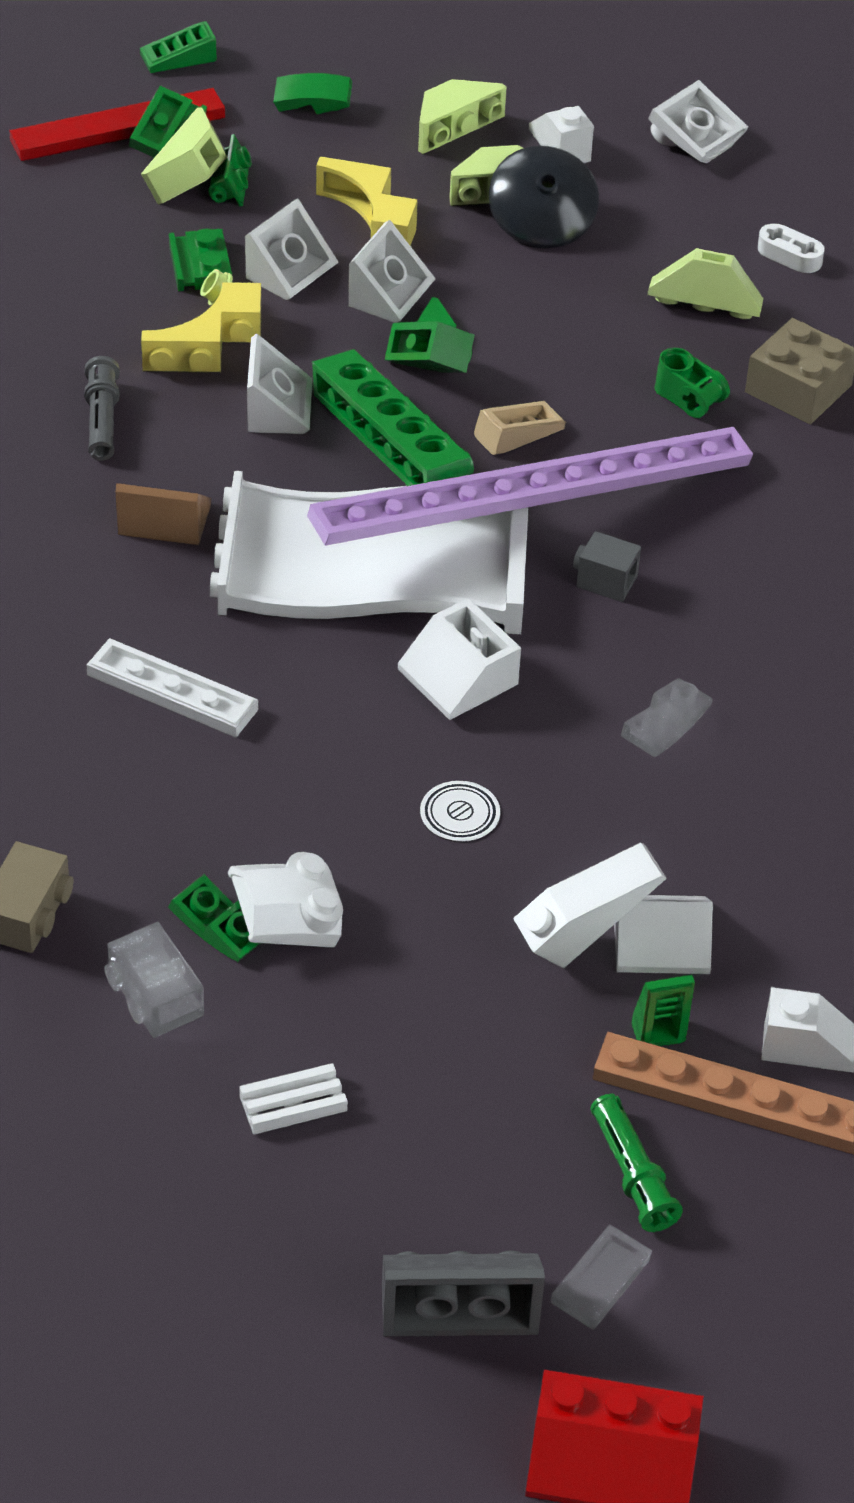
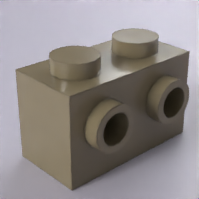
[0,841,74,953]

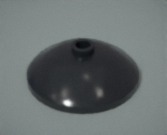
[489,145,599,248]

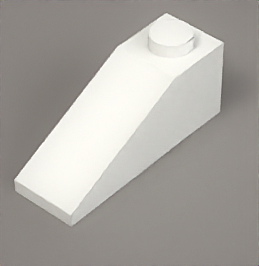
[513,843,667,968]

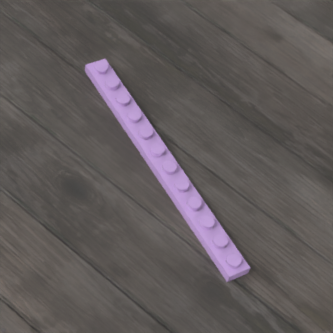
[307,427,753,546]

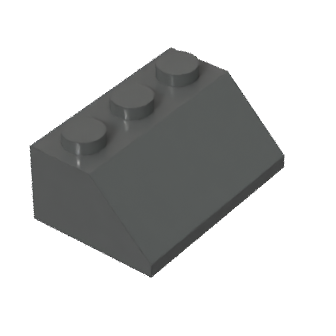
[382,1250,545,1336]

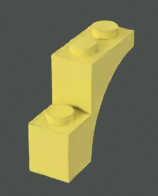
[316,157,417,246]
[141,282,261,372]

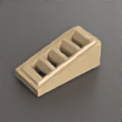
[474,401,566,455]

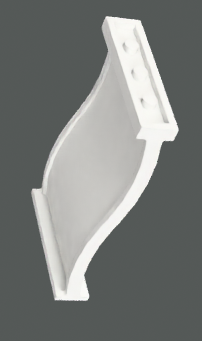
[210,471,528,634]

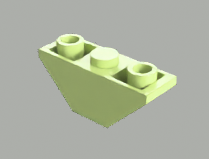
[418,79,506,154]
[141,108,227,204]
[450,145,553,206]
[648,248,763,319]

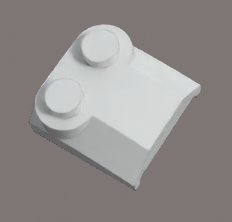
[648,80,748,163]
[228,852,343,947]

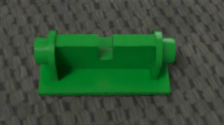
[209,134,252,206]

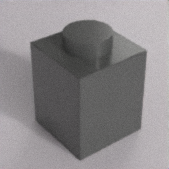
[573,531,641,602]

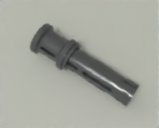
[84,356,120,461]

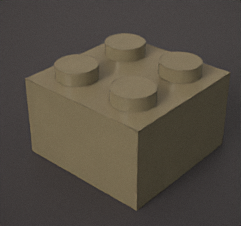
[745,318,854,425]

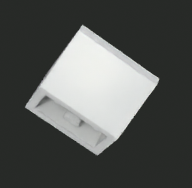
[398,598,521,720]

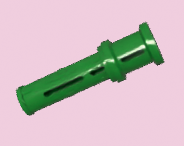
[590,1093,683,1232]

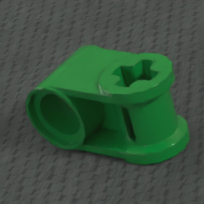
[654,347,730,418]

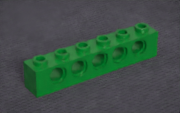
[312,349,474,486]

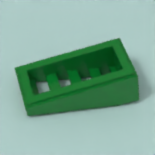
[140,21,217,73]
[632,975,695,1046]

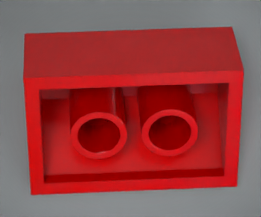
[525,1370,704,1503]

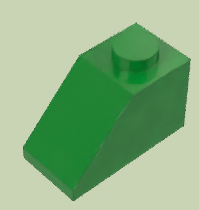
[385,322,475,373]

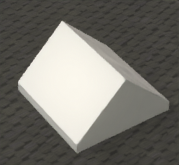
[245,198,338,300]
[348,220,435,323]
[247,334,312,434]
[614,895,713,974]

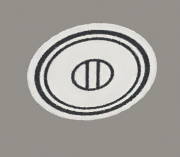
[420,781,500,841]

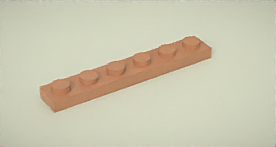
[593,1032,854,1155]

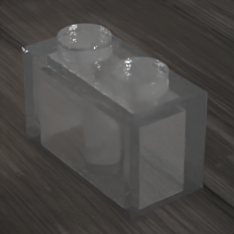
[104,922,204,1038]

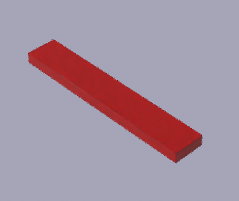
[9,88,225,161]

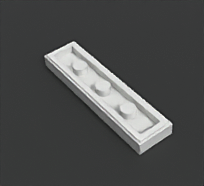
[87,638,258,737]

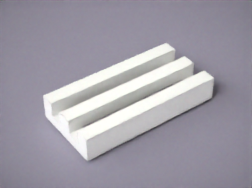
[239,1063,348,1135]

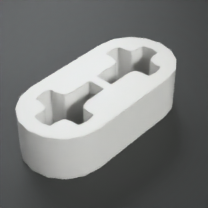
[758,224,824,273]

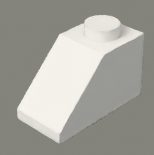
[529,106,594,163]
[761,987,854,1073]

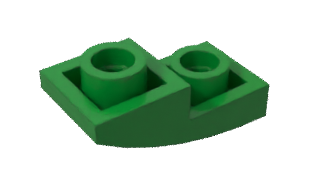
[273,73,352,114]
[168,874,260,962]

